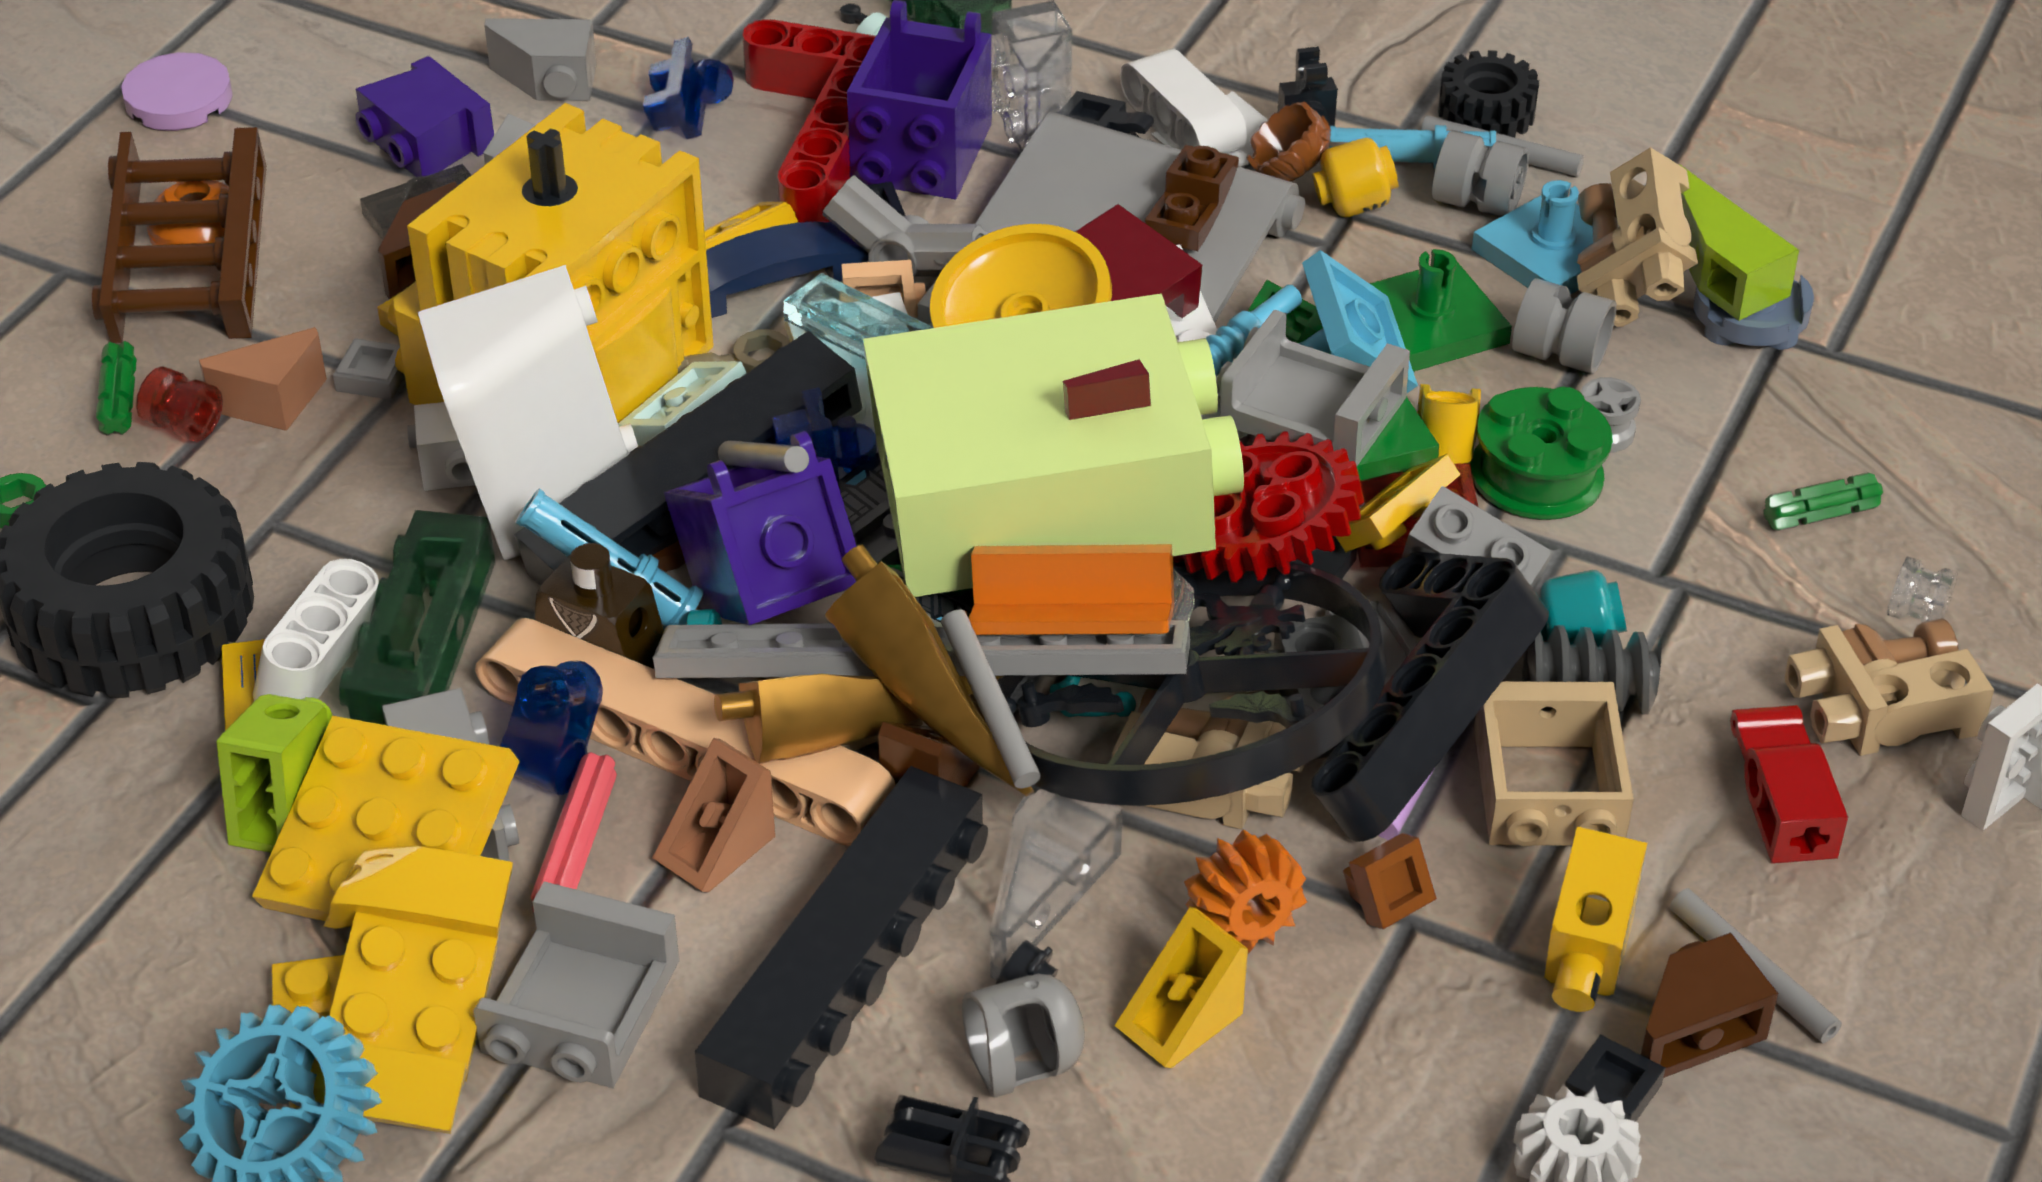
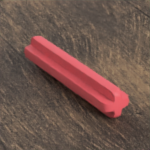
[530,752,617,912]

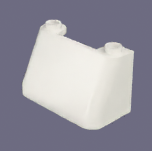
[418,265,638,561]

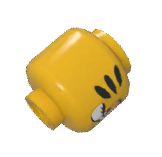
[1312,137,1399,217]

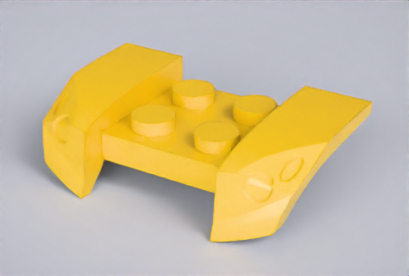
[289,846,513,1134]

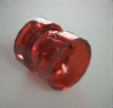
[136,366,223,442]

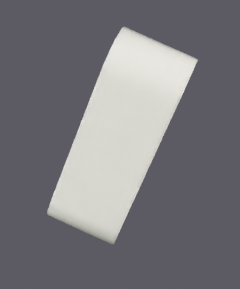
[1120,49,1247,154]
[253,559,379,701]

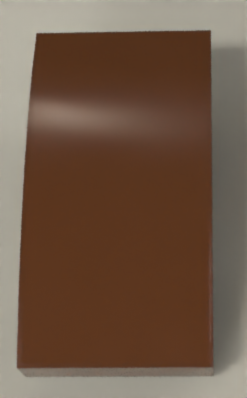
[1145,145,1239,252]

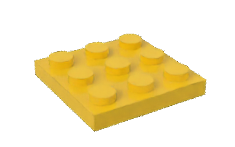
[252,715,520,927]

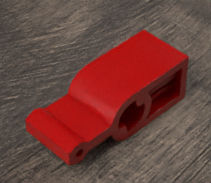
[1730,705,1848,864]

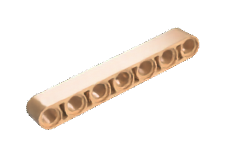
[475,618,896,846]

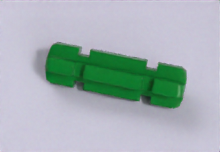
[96,341,137,435]
[1763,472,1883,531]

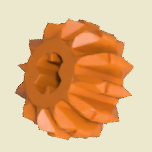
[1184,829,1307,954]

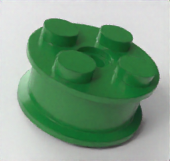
[1470,387,1613,520]

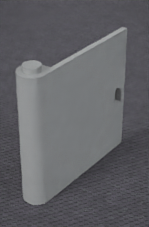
[975,112,1305,323]

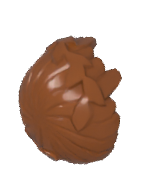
[1246,102,1331,182]

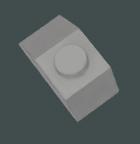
[484,18,597,101]

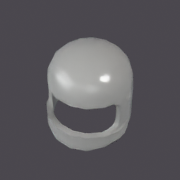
[962,974,1085,1098]

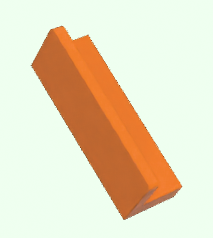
[969,544,1174,635]

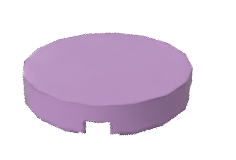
[121,52,233,131]

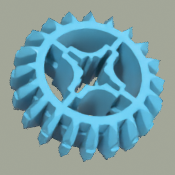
[175,1005,382,1182]

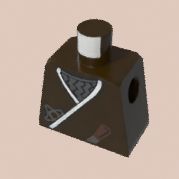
[534,543,664,669]

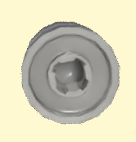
[1432,130,1529,217]
[1512,278,1616,374]

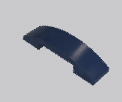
[706,221,869,318]

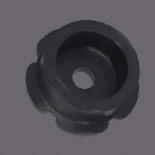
[995,940,1058,985]

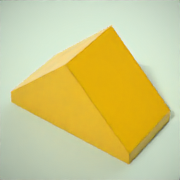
[1114,907,1248,1068]

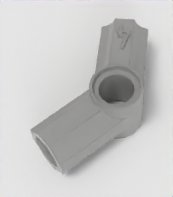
[822,175,989,277]

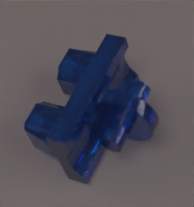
[643,37,734,140]
[772,387,877,481]

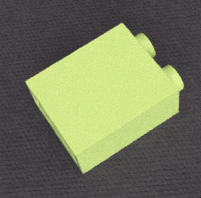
[863,293,1244,597]

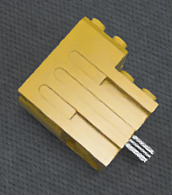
[387,103,714,423]

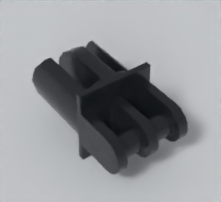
[874,1095,1030,1182]

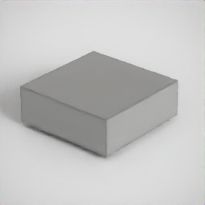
[333,338,405,400]

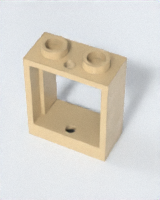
[1474,681,1634,846]

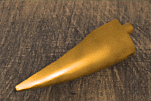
[825,545,1035,796]
[714,674,1004,764]

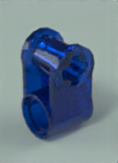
[500,660,603,795]

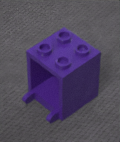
[847,0,992,200]
[664,431,856,625]

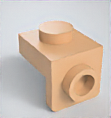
[841,260,926,331]

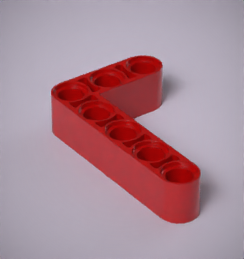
[742,19,876,223]

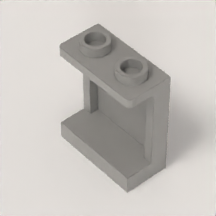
[1216,310,1410,466]
[474,881,680,1088]

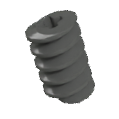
[1522,625,1662,715]

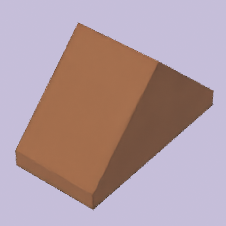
[199,327,327,431]
[653,738,775,892]

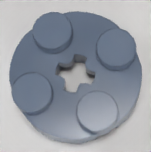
[1693,274,1814,350]

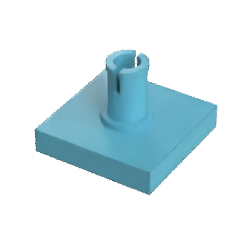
[1472,180,1593,295]
[1298,250,1418,394]

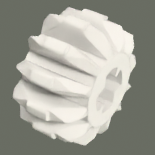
[1513,1084,1642,1182]

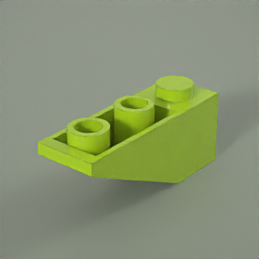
[1678,164,1799,321]

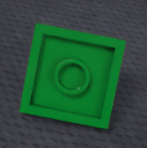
[1369,249,1512,372]

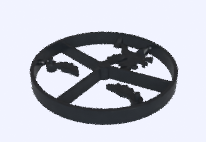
[997,562,1387,806]

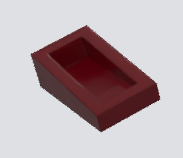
[1063,359,1151,420]

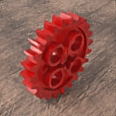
[1173,431,1364,582]

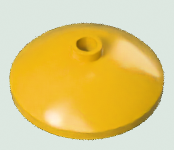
[930,224,1112,328]

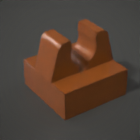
[1343,833,1437,929]

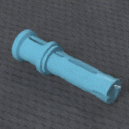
[515,488,703,630]

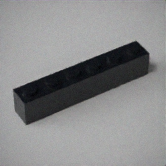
[514,331,863,586]
[695,766,988,1130]

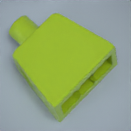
[216,694,332,853]

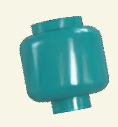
[1540,570,1627,647]

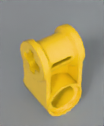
[1417,384,1481,464]

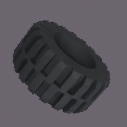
[0,462,254,698]

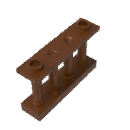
[92,127,267,343]

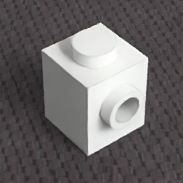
[414,402,475,491]

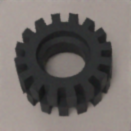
[1438,50,1539,138]

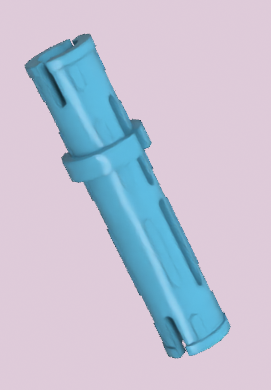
[1329,125,1496,168]

